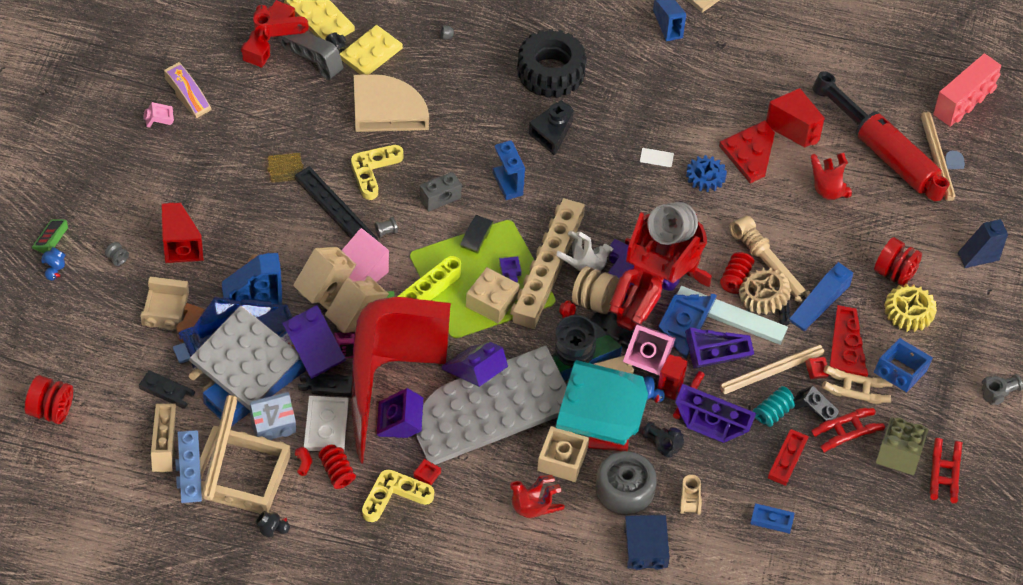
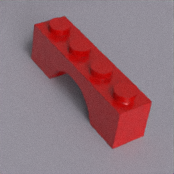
[241,0,295,68]

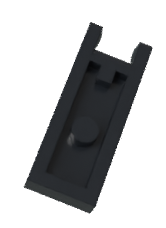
[139,370,195,409]

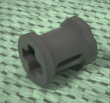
[374,217,398,238]

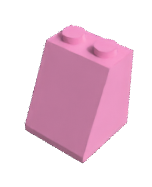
[342,228,389,282]
[623,325,676,375]

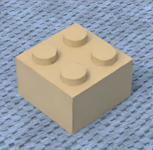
[466,267,520,324]
[537,426,589,482]

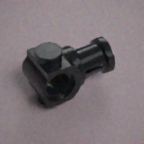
[642,421,684,458]

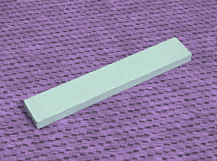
[677,286,788,345]

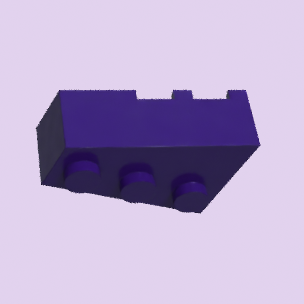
[685,327,754,369]

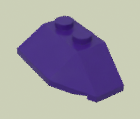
[675,384,756,443]

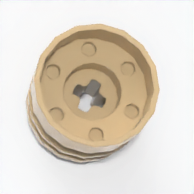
[572,266,619,314]

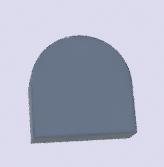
[945,151,965,169]

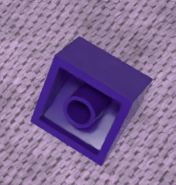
[376,388,424,438]

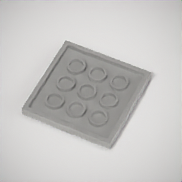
[189,306,300,410]

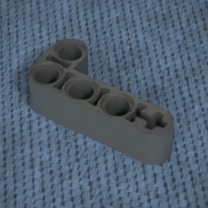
[279,32,343,80]

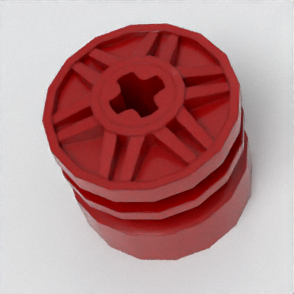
[874,237,923,287]
[25,375,74,425]

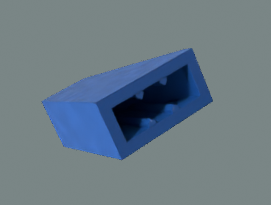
[653,0,686,41]

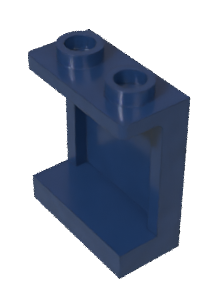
[624,515,670,570]

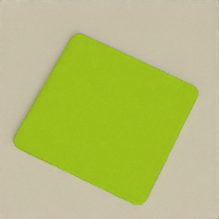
[410,220,556,338]

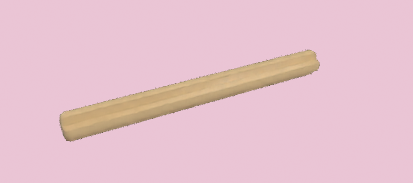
[921,112,955,201]
[720,345,824,394]
[202,395,237,500]

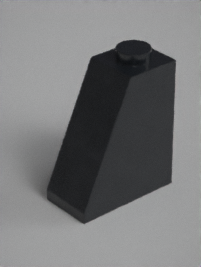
[529,100,574,155]

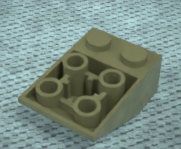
[876,417,929,476]

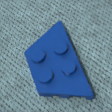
[658,294,717,358]

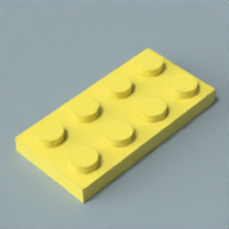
[284,0,355,40]

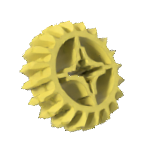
[884,284,937,332]

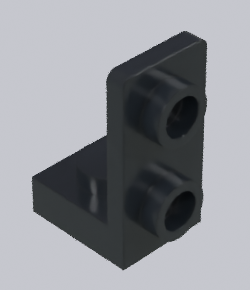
[793,385,839,422]

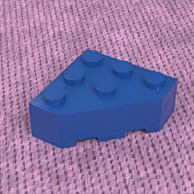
[222,253,283,312]

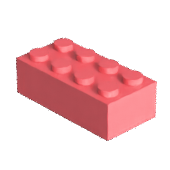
[933,53,1001,127]

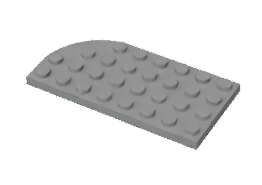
[417,345,567,465]

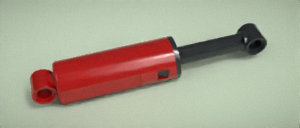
[812,71,950,201]

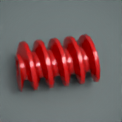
[720,252,755,294]
[318,445,356,489]

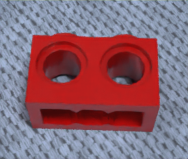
[658,354,688,400]

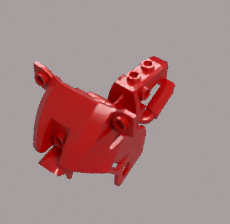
[609,212,712,331]

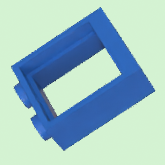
[873,338,933,392]

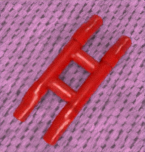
[811,408,885,453]
[930,438,963,503]

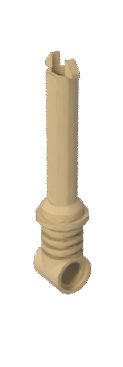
[729,216,810,303]

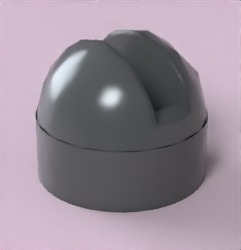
[441,25,454,40]

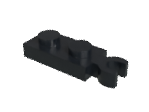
[298,374,352,397]

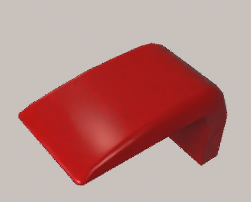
[352,297,451,464]

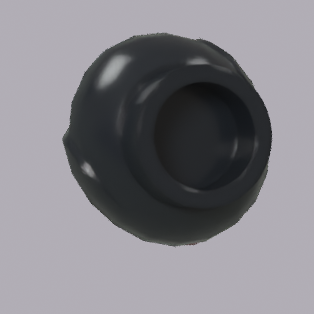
[255,511,290,537]

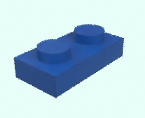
[750,503,795,534]

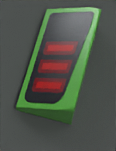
[32,219,68,253]

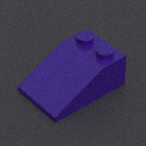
[282,305,346,379]
[441,342,508,387]

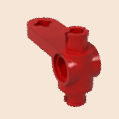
[253,5,309,42]

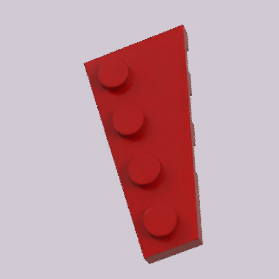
[829,305,868,377]

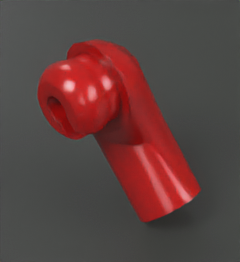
[295,447,313,476]

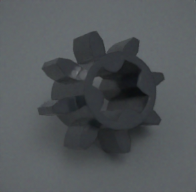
[325,32,347,53]

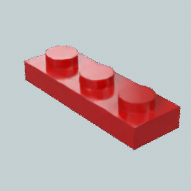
[768,429,809,486]

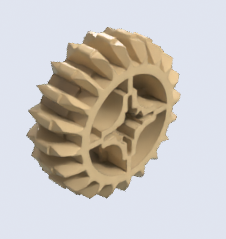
[739,267,791,315]

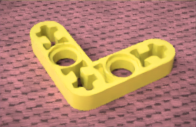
[351,145,403,200]
[362,470,434,522]

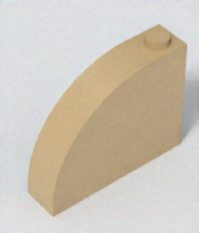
[354,74,429,132]

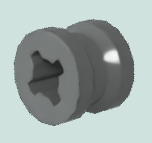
[105,242,129,266]

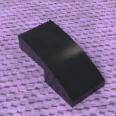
[460,215,493,253]

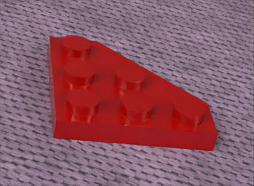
[719,120,775,184]

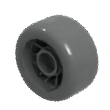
[595,451,657,515]

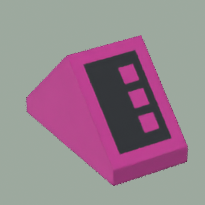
[334,332,355,359]

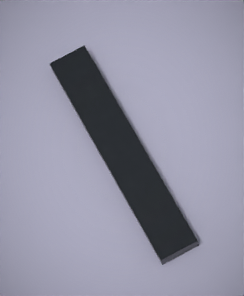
[295,166,378,241]

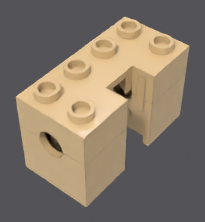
[293,247,389,333]

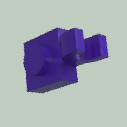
[499,256,521,283]

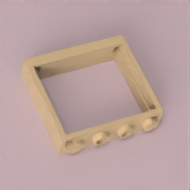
[200,426,290,514]

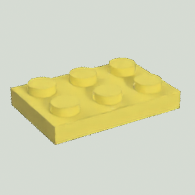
[340,25,402,75]

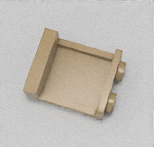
[141,277,189,330]

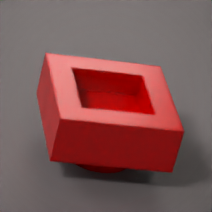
[805,357,830,379]
[413,459,441,486]

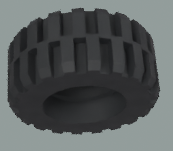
[517,29,587,98]

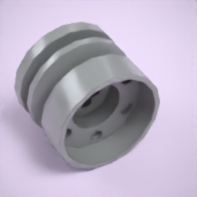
[648,202,698,245]

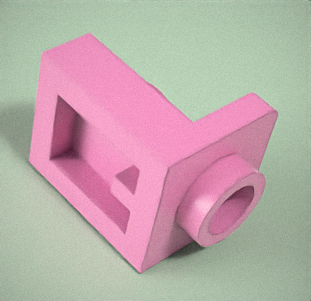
[143,102,174,127]

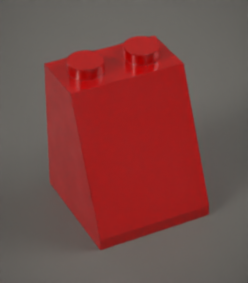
[766,88,825,148]
[162,202,204,263]

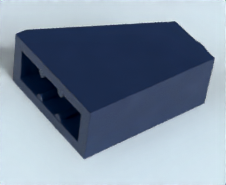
[958,219,1008,268]

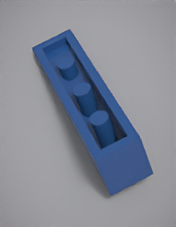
[790,262,854,331]

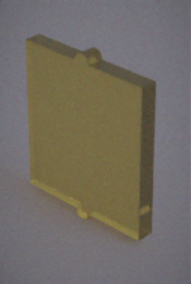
[268,153,304,183]

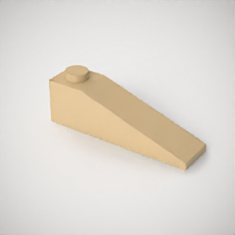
[151,404,176,472]

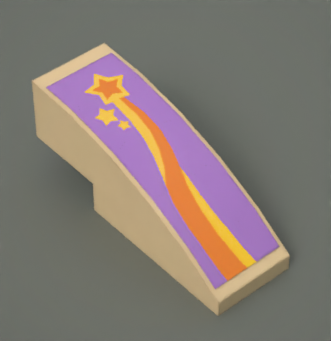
[164,62,211,118]

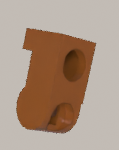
[177,303,205,343]

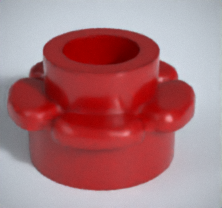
[559,300,576,319]

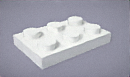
[304,396,349,451]

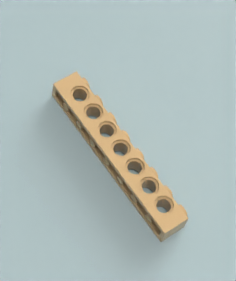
[511,198,585,329]

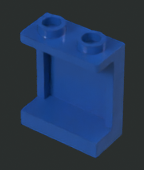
[493,140,525,200]

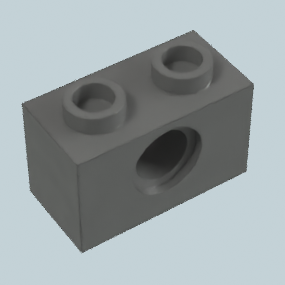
[420,172,462,212]

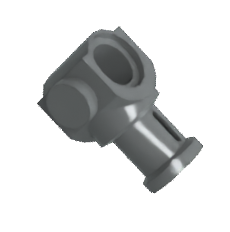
[982,374,1023,405]

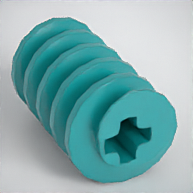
[752,386,795,427]

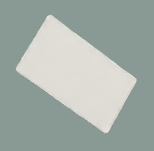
[640,148,674,167]

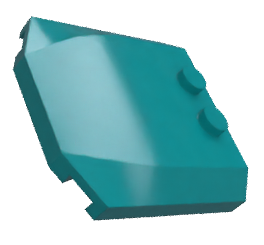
[556,360,648,445]

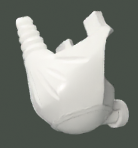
[557,231,613,271]

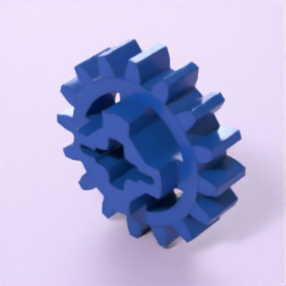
[686,155,727,192]

